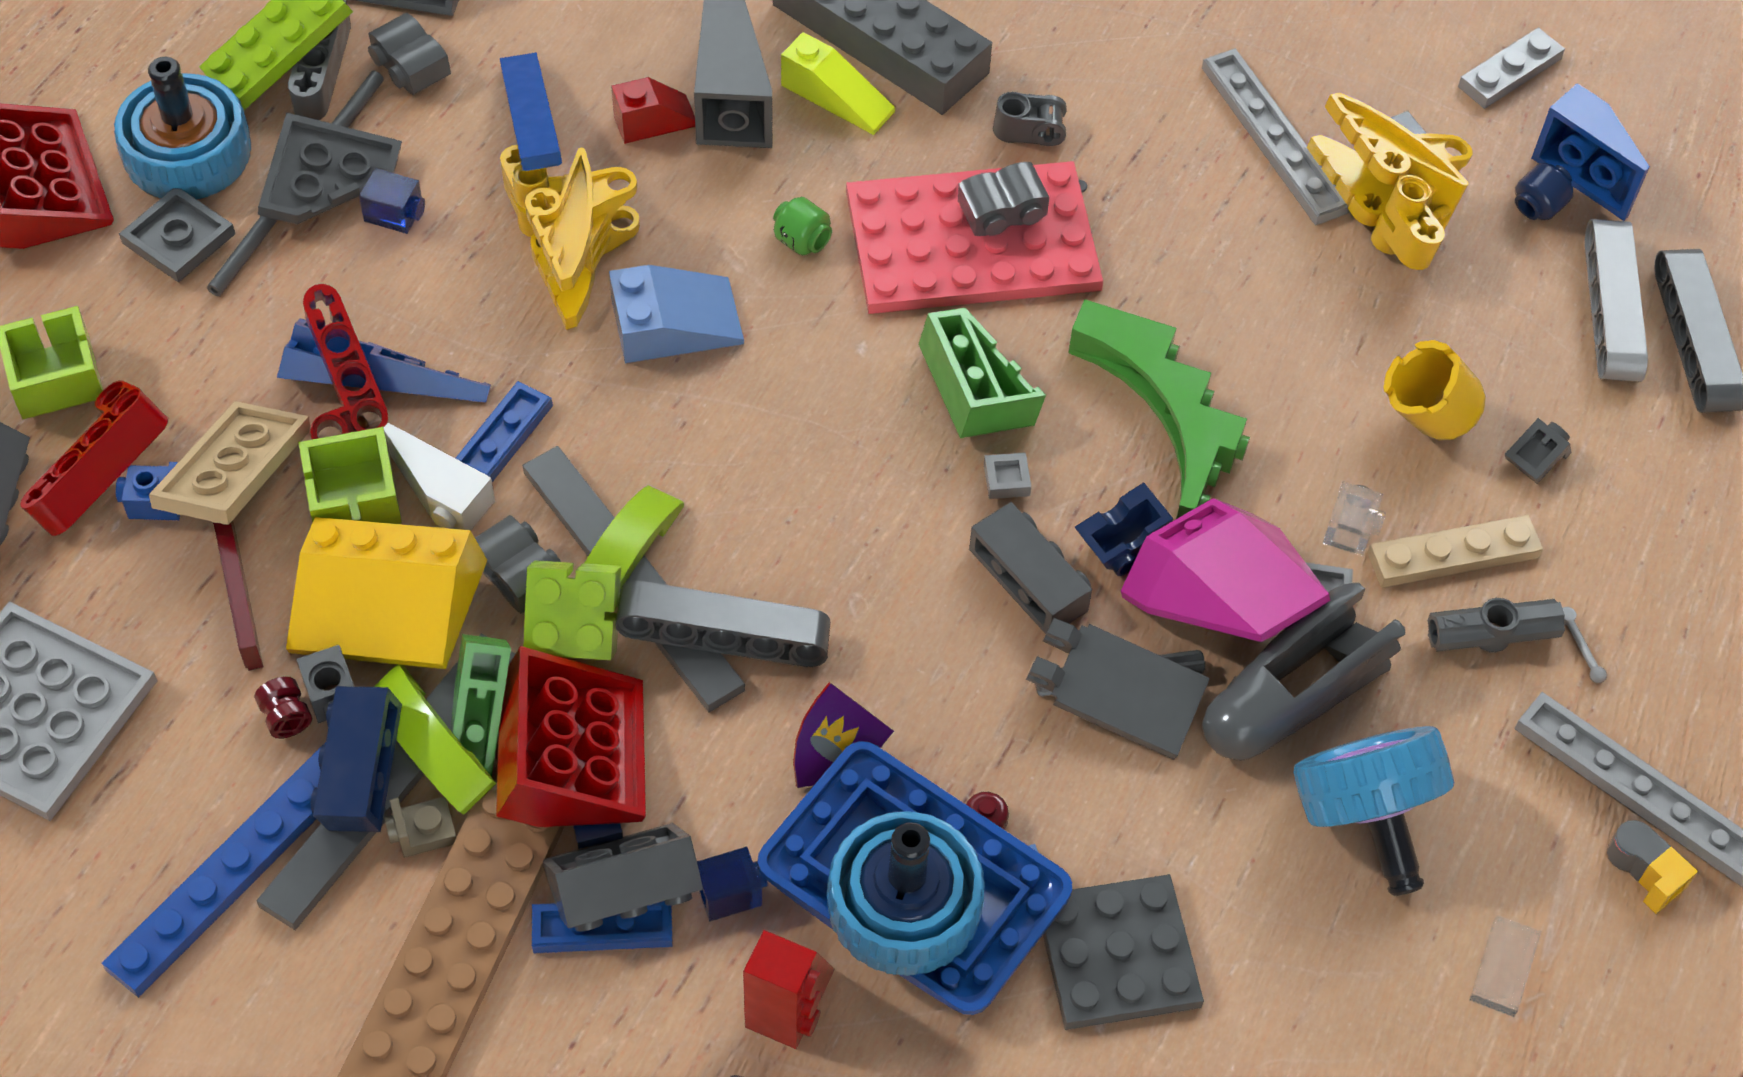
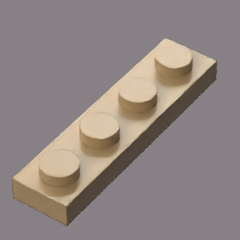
[1368,515,1543,588]

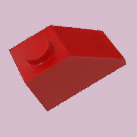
[611,77,695,144]

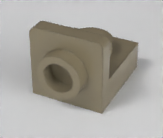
[384,797,456,858]

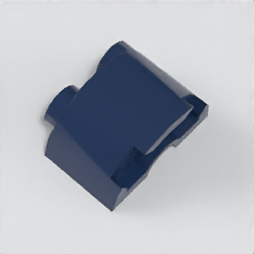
[1075,482,1173,576]

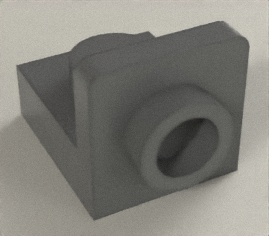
[1505,418,1572,484]

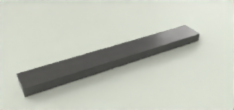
[522,446,745,713]
[256,633,515,930]

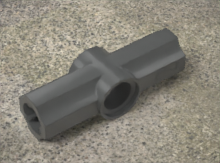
[1427,597,1565,652]

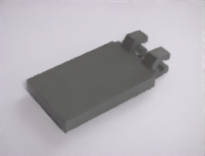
[1026,618,1210,760]

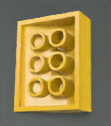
[286,517,487,669]

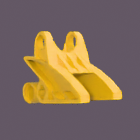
[1307,92,1473,270]
[500,145,640,330]

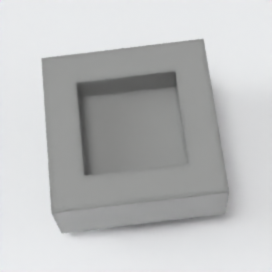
[984,453,1031,499]

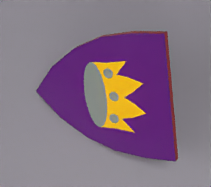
[793,682,894,788]

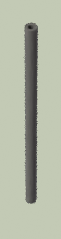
[207,71,384,296]

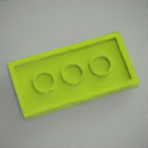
[199,0,353,110]

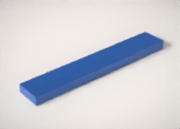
[499,52,562,171]

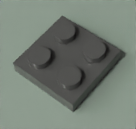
[119,188,235,283]

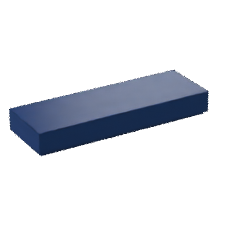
[455,381,553,482]
[532,901,673,953]

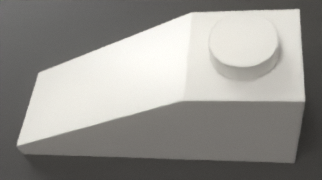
[384,423,495,530]

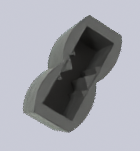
[368,13,451,95]
[958,162,1049,236]
[475,515,561,614]

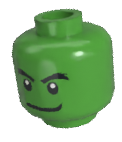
[773,197,832,255]

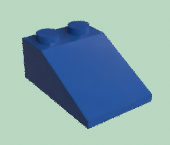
[1531,83,1650,221]

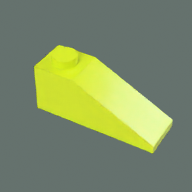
[781,32,895,135]

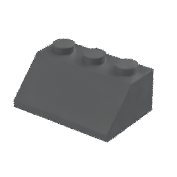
[543,823,703,931]

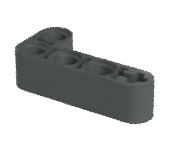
[288,0,351,120]

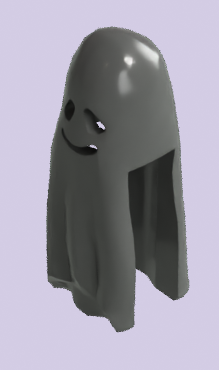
[1202,583,1405,761]

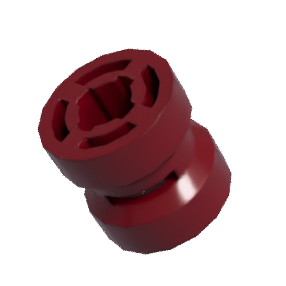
[254,676,313,739]

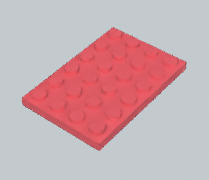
[846,161,1103,314]

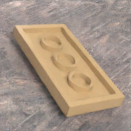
[149,401,311,525]

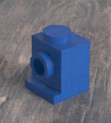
[116,462,180,521]

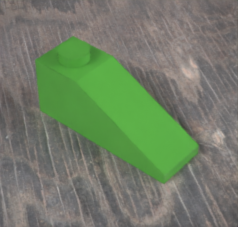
[450,634,511,777]

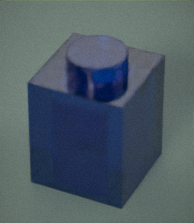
[359,168,425,234]
[697,846,768,922]

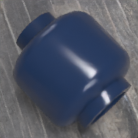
[1515,163,1573,220]

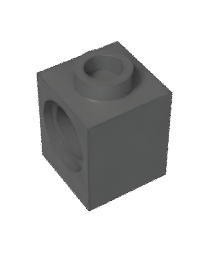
[296,645,354,723]

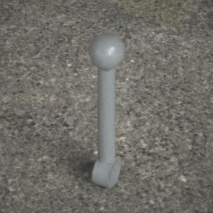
[1563,607,1607,683]

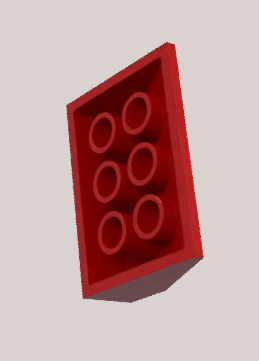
[0,103,114,249]
[496,646,646,827]

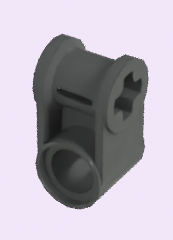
[993,92,1067,146]

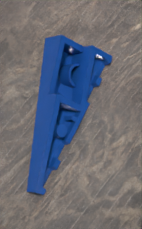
[277,318,491,403]

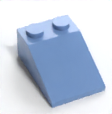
[609,265,744,363]

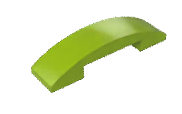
[584,485,684,619]
[374,664,497,815]

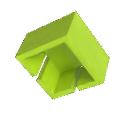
[0,306,103,420]
[298,427,402,524]
[523,560,621,660]

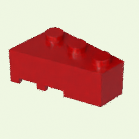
[743,930,835,1049]

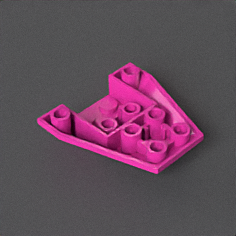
[1121,498,1330,642]

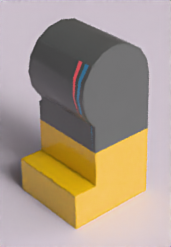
[1607,820,1698,914]

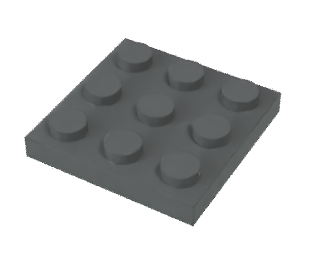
[1043,874,1204,1030]

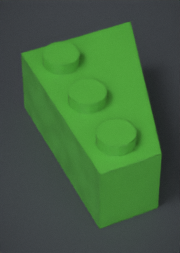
[918,308,1046,438]

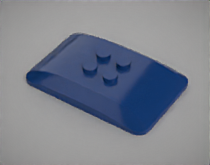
[758,741,1072,1015]

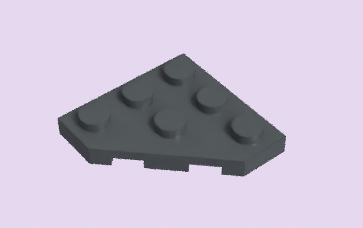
[258,113,402,224]

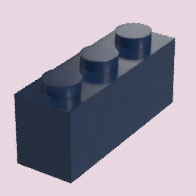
[311,686,402,832]

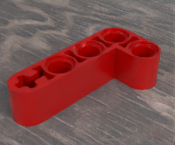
[303,284,389,440]
[20,380,168,536]

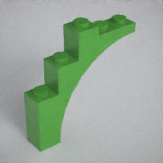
[1068,299,1250,519]

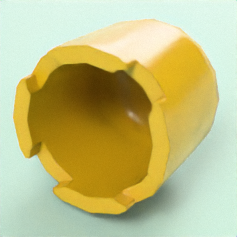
[1383,340,1486,440]

